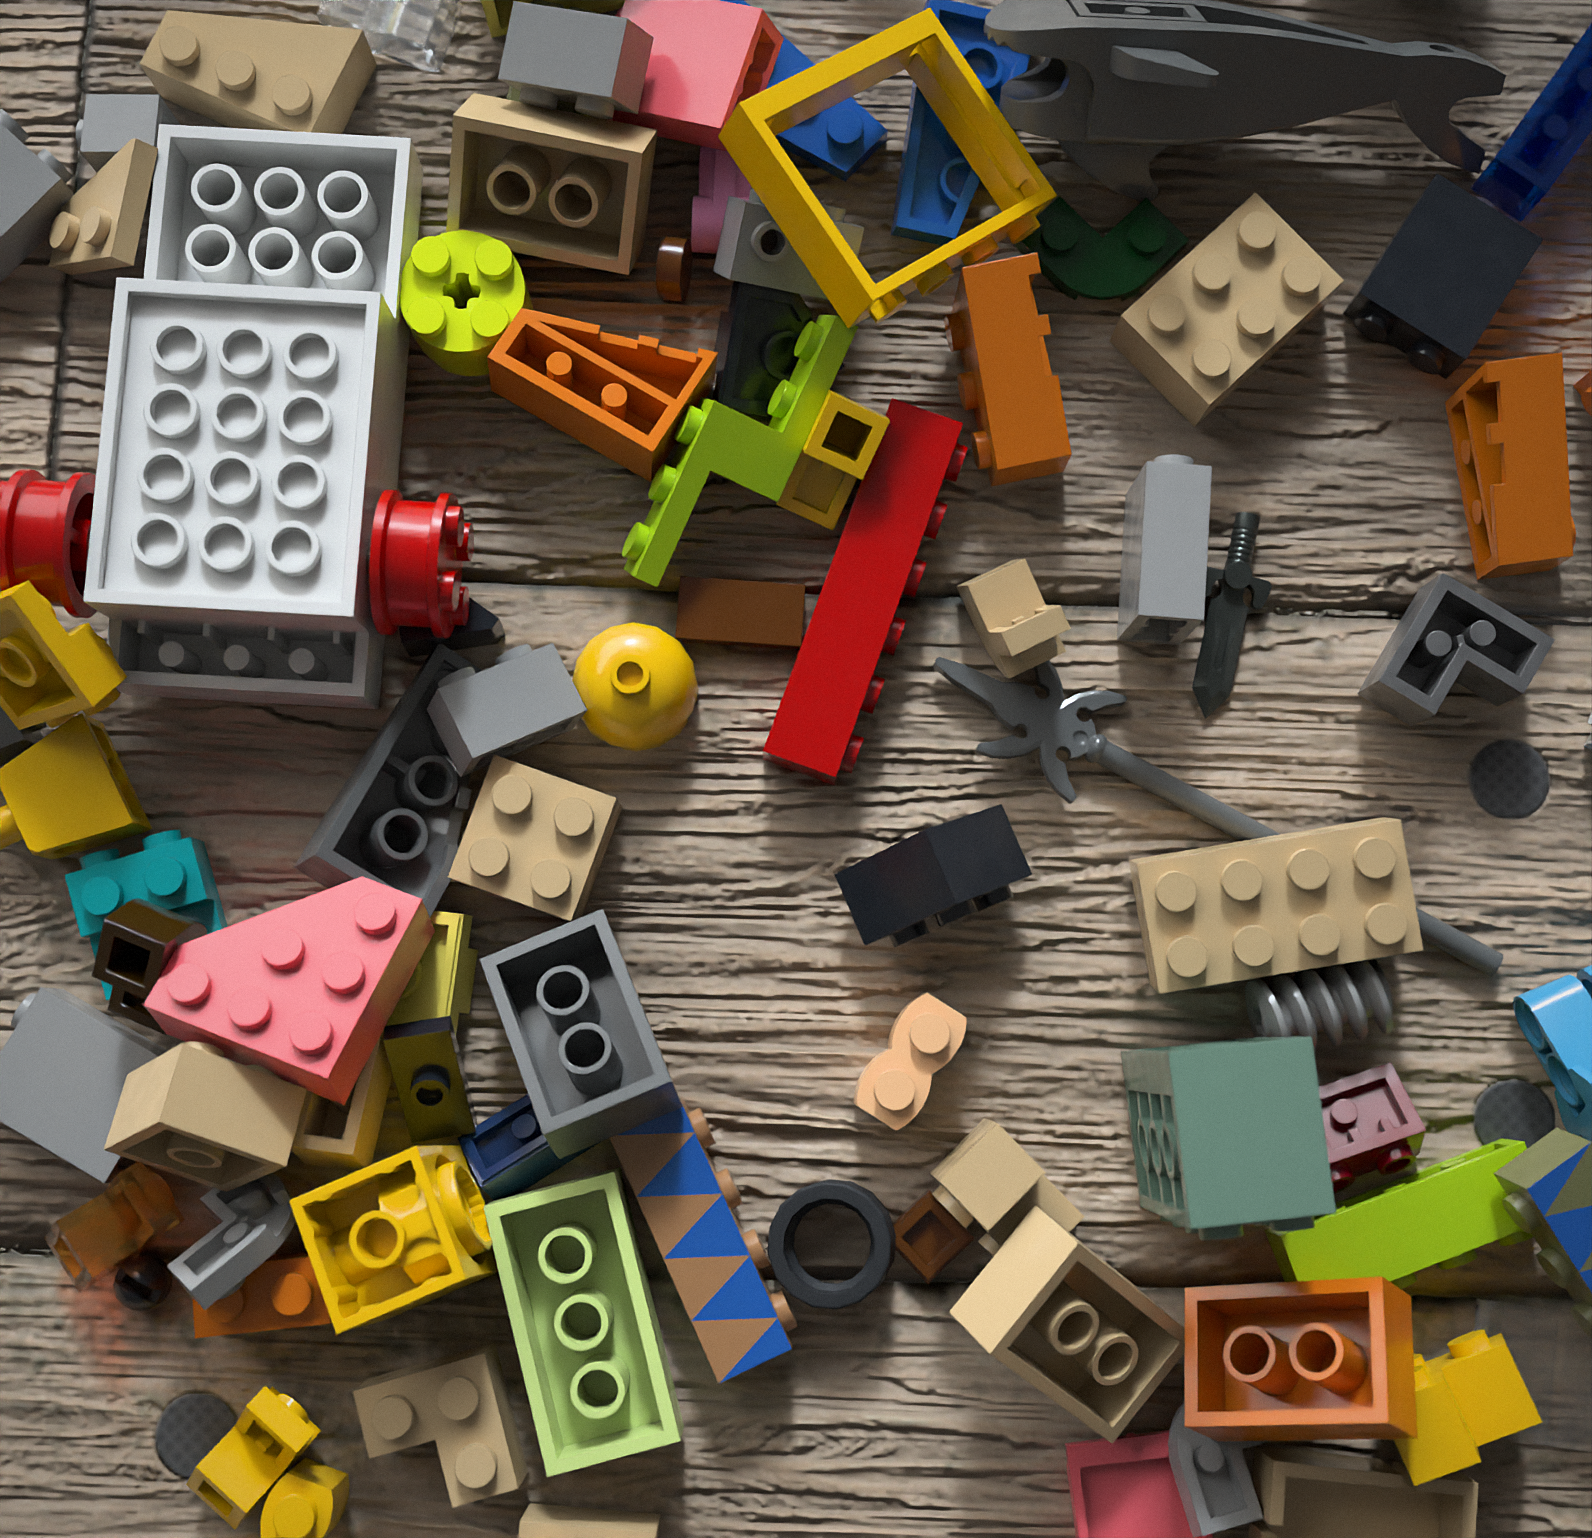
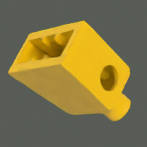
[0,713,152,859]

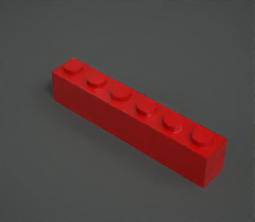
[763,398,968,785]

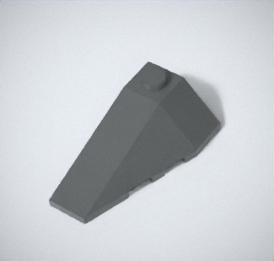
[294,644,483,917]

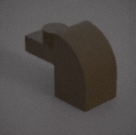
[92,898,208,1035]

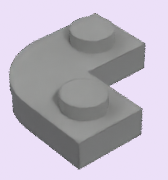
[167,1172,296,1310]
[1168,1401,1270,1538]

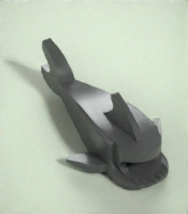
[984,0,1506,202]

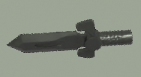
[1192,512,1272,719]

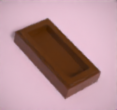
[675,576,805,650]

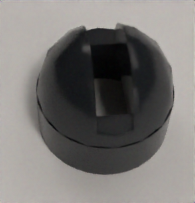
[113,1255,172,1311]

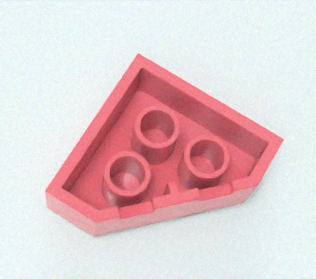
[144,877,435,1105]

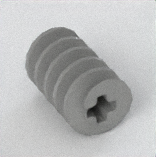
[1245,958,1393,1050]

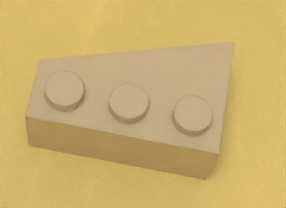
[139,10,377,134]

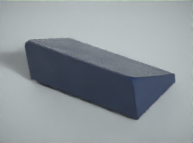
[458,1094,602,1201]

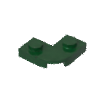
[1013,196,1189,301]

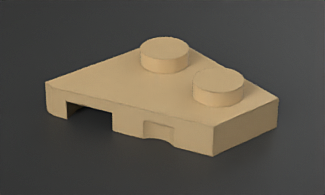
[49,138,158,275]

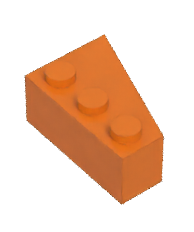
[944,252,1072,487]
[487,308,718,482]

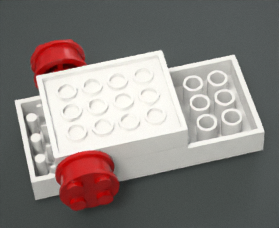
[0,124,474,709]

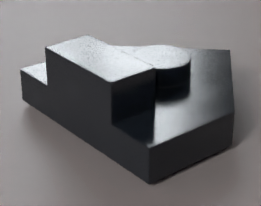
[712,281,845,417]

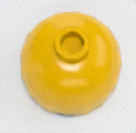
[572,622,699,752]

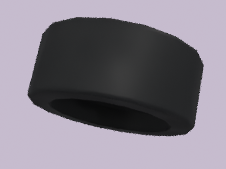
[767,1179,896,1310]

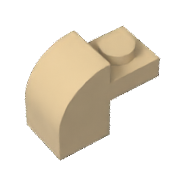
[956,559,1071,678]

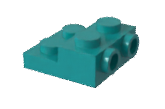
[64,830,228,1000]

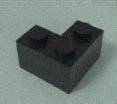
[834,804,1032,947]

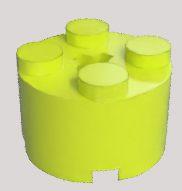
[399,230,533,376]

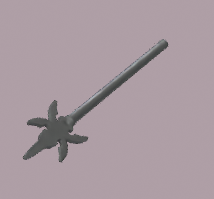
[933,657,1503,976]

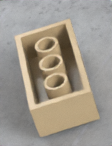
[1129,817,1423,994]

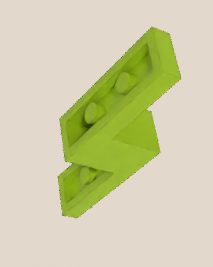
[622,314,858,587]

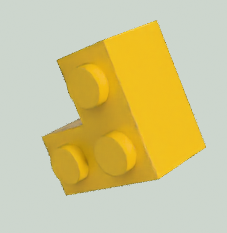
[1394,1330,1543,1486]

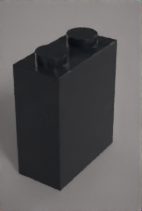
[1343,174,1543,379]

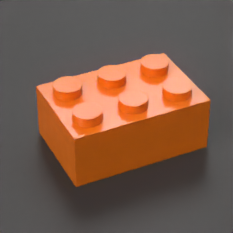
[1185,1277,1418,1442]

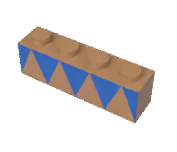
[610,1101,798,1384]

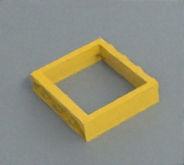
[718,8,1057,329]

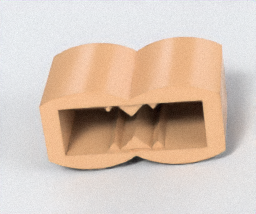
[854,993,967,1131]

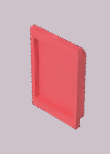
[1065,1430,1213,1538]

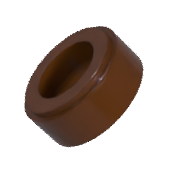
[656,237,692,302]

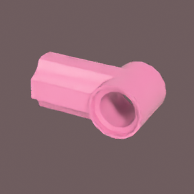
[691,146,752,254]

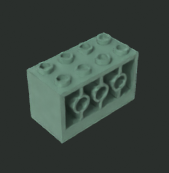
[1121,1036,1336,1240]

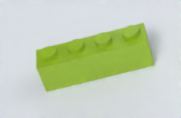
[1264,1138,1533,1289]

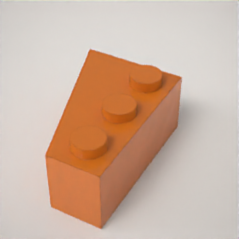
[1445,352,1576,580]

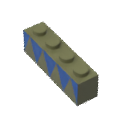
[1494,1127,1592,1339]

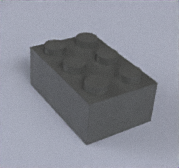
[480,909,683,1159]

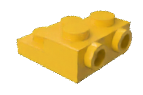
[0,581,128,730]

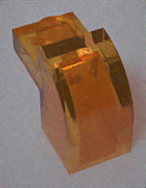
[44,1162,185,1293]

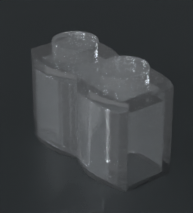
[317,0,463,72]

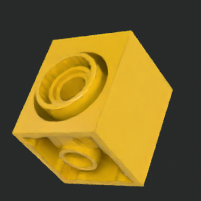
[289,1145,499,1334]

